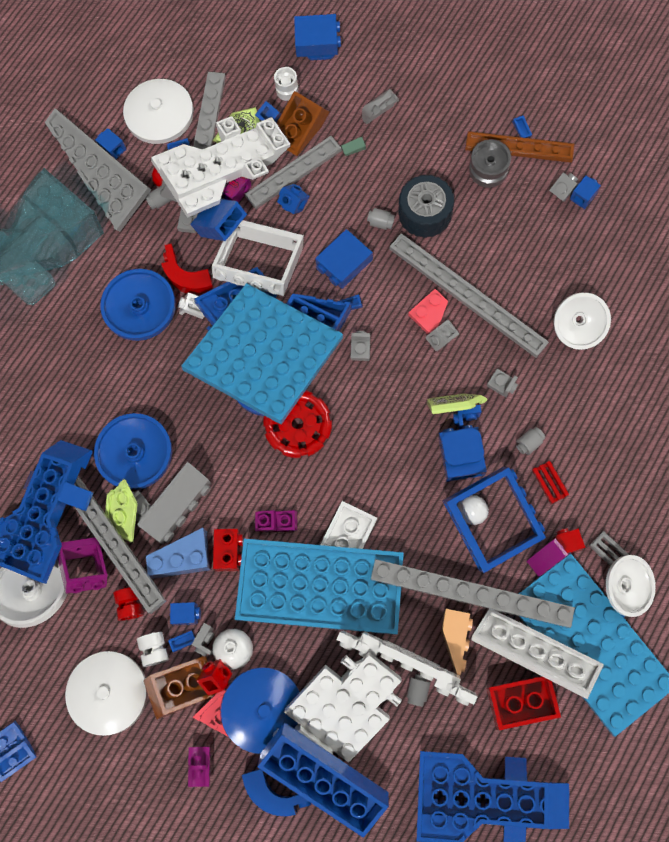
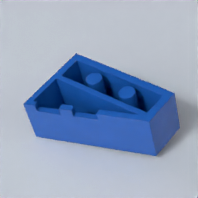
[286,294,351,332]

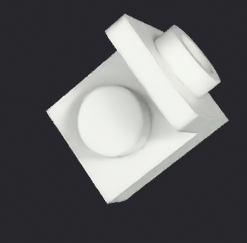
[178,292,204,319]

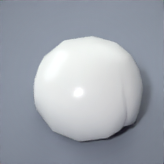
[458,495,489,525]

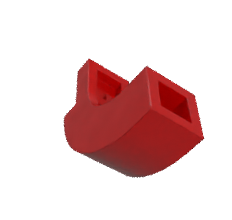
[161,244,214,295]

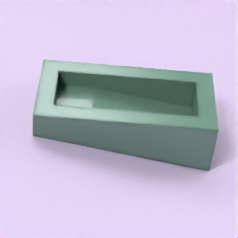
[341,137,366,156]

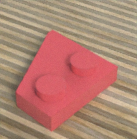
[408,289,448,334]

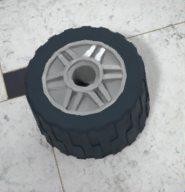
[398,175,454,238]

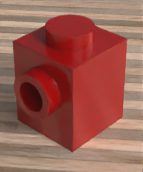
[552,528,586,555]

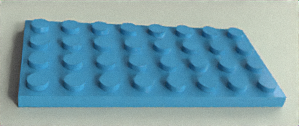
[235,539,404,635]
[519,554,669,737]

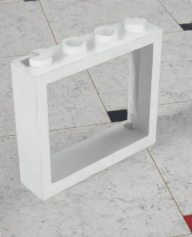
[212,220,304,296]

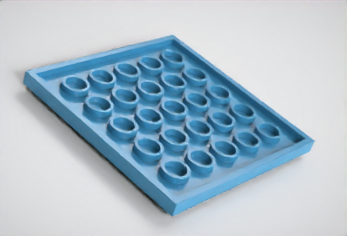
[181,283,343,424]

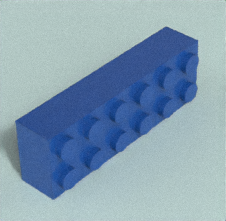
[257,722,389,838]

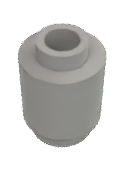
[145,186,172,210]
[367,208,395,230]
[516,427,546,455]
[406,674,431,707]

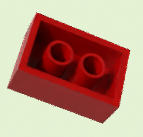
[486,676,561,731]

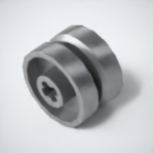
[469,139,511,188]

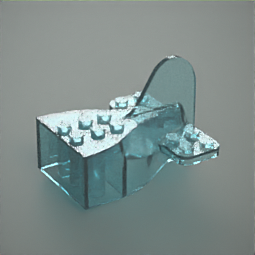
[0,168,104,305]

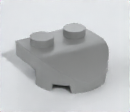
[362,89,399,125]

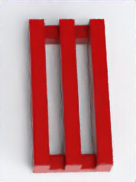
[532,461,569,504]

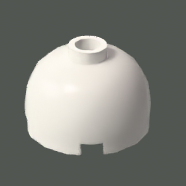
[213,629,253,670]

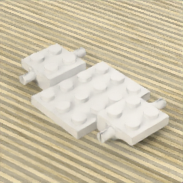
[336,631,477,706]
[273,652,402,763]

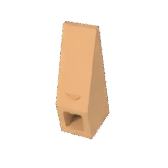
[441,609,473,676]

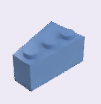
[146,528,211,579]

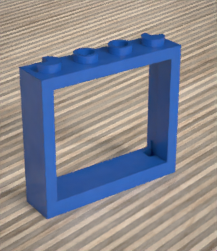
[442,466,546,573]

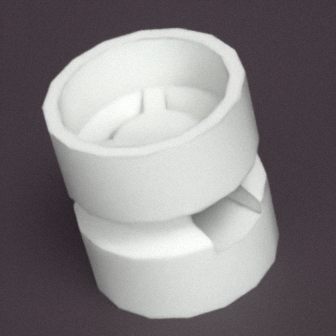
[274,67,298,101]
[137,632,169,667]

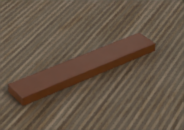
[465,131,574,163]

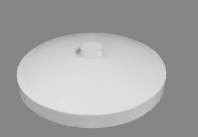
[123,79,194,144]
[0,558,67,628]
[65,651,148,736]

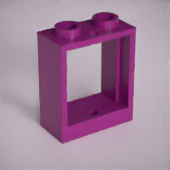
[57,538,108,594]

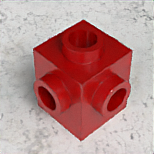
[196,659,233,696]

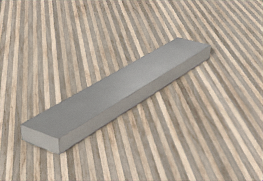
[245,136,342,209]

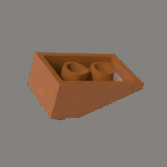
[276,91,330,156]
[143,656,217,720]

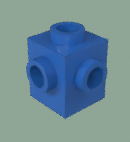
[277,184,310,214]

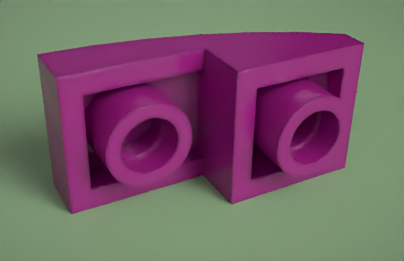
[255,510,297,532]
[526,538,568,577]

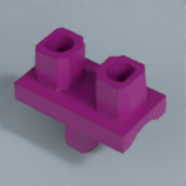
[188,747,210,787]

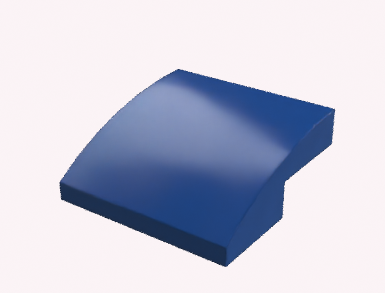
[0,720,37,782]

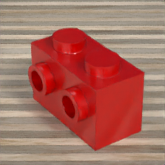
[213,529,243,571]

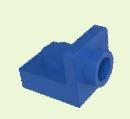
[453,405,481,430]

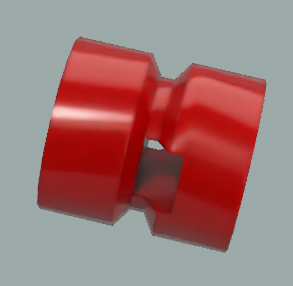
[113,587,144,621]

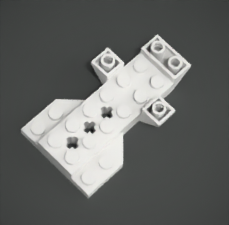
[151,116,290,218]

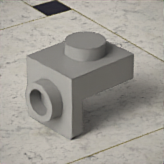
[549,173,579,202]

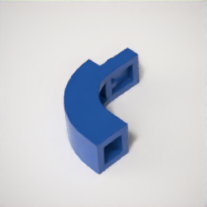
[242,769,311,816]

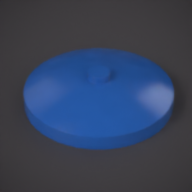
[100,269,176,341]
[94,413,172,490]
[220,668,300,754]

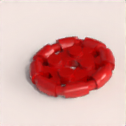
[263,391,332,458]

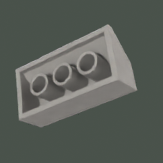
[137,462,211,545]

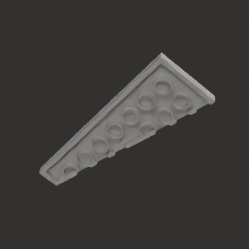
[45,108,151,232]

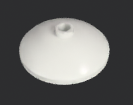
[553,292,611,350]
[606,555,655,617]

